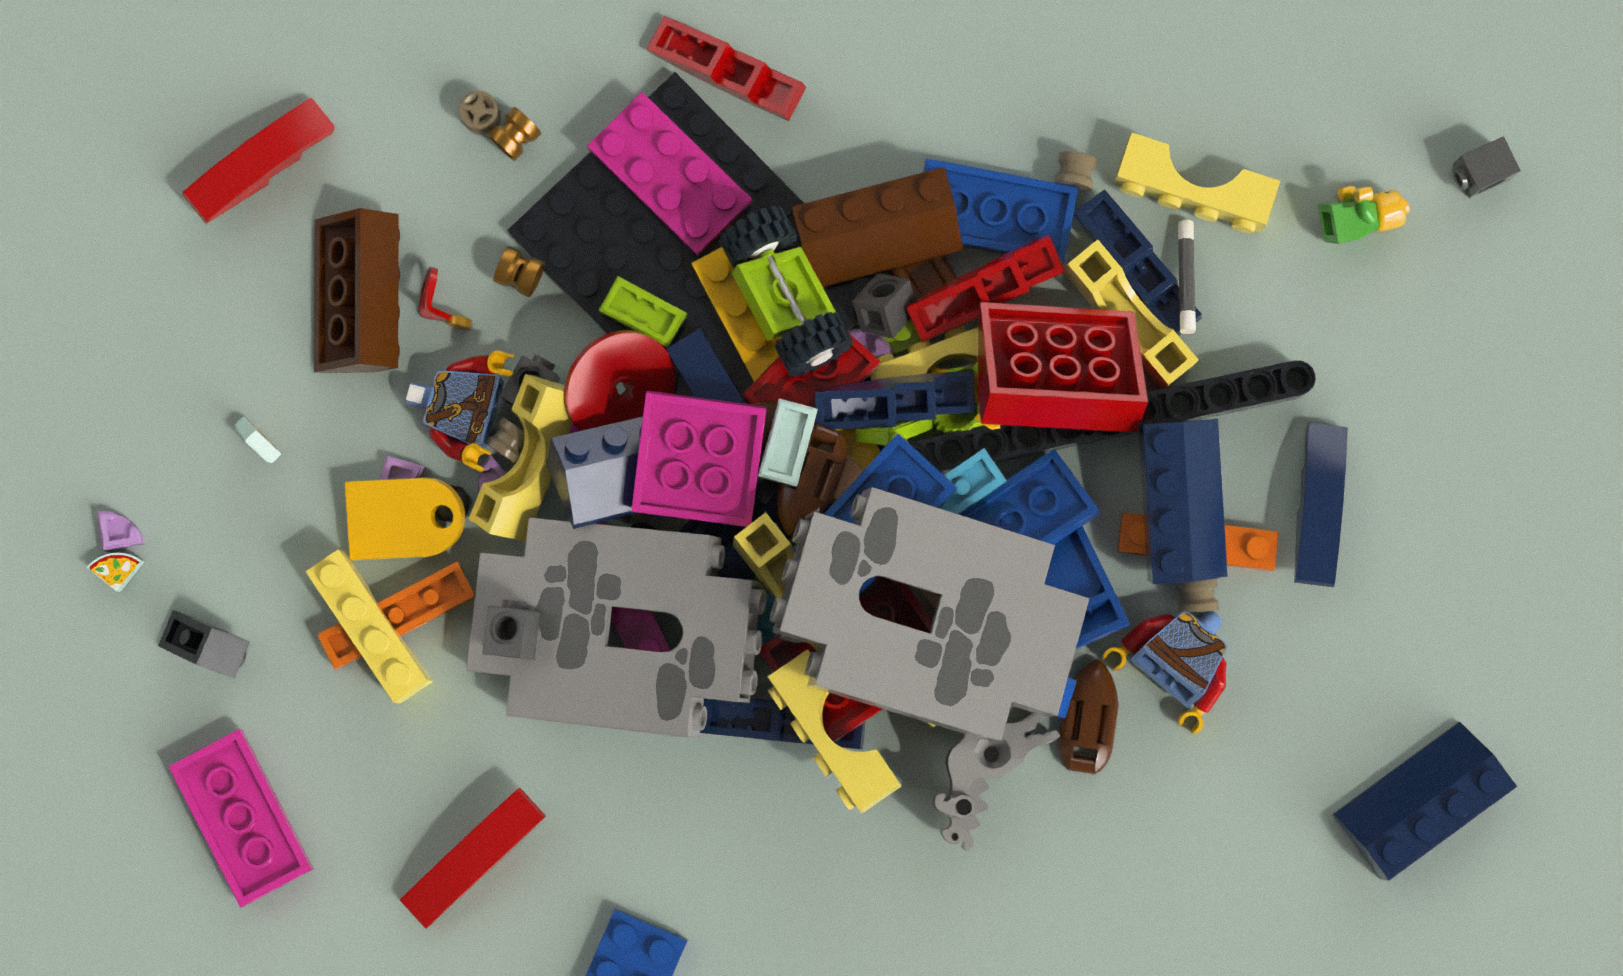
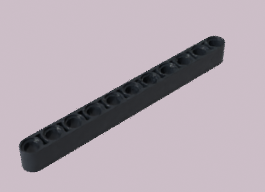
[909,360,1316,474]

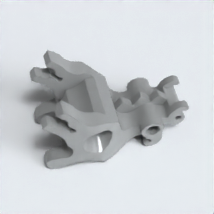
[932,713,1060,851]

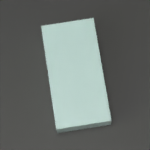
[758,399,818,487]

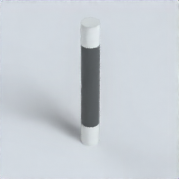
[1178,220,1196,334]

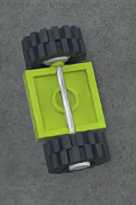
[719,206,853,377]

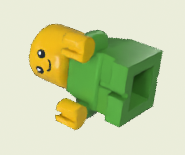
[1318,185,1409,244]

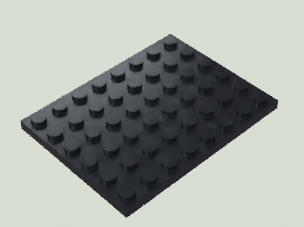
[507,72,875,404]

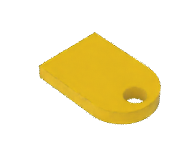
[345,477,465,560]

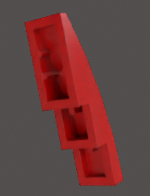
[646,16,806,121]
[182,98,335,224]
[906,234,1065,342]
[399,787,547,929]

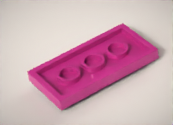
[587,92,753,257]
[168,729,314,908]

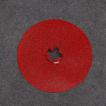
[564,330,676,431]

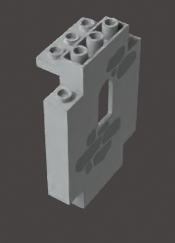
[770,487,1090,742]
[466,518,766,737]

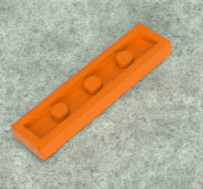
[1117,512,1279,571]
[317,561,475,670]

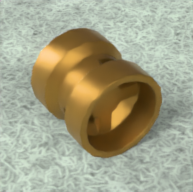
[487,107,542,161]
[493,247,545,297]

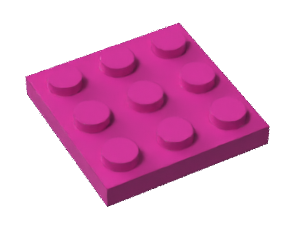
[631,391,767,527]

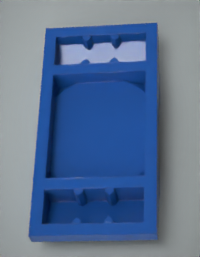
[1045,526,1130,649]

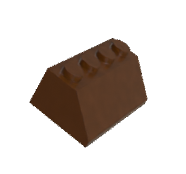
[792,167,963,287]
[314,208,400,373]

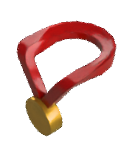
[418,267,472,330]

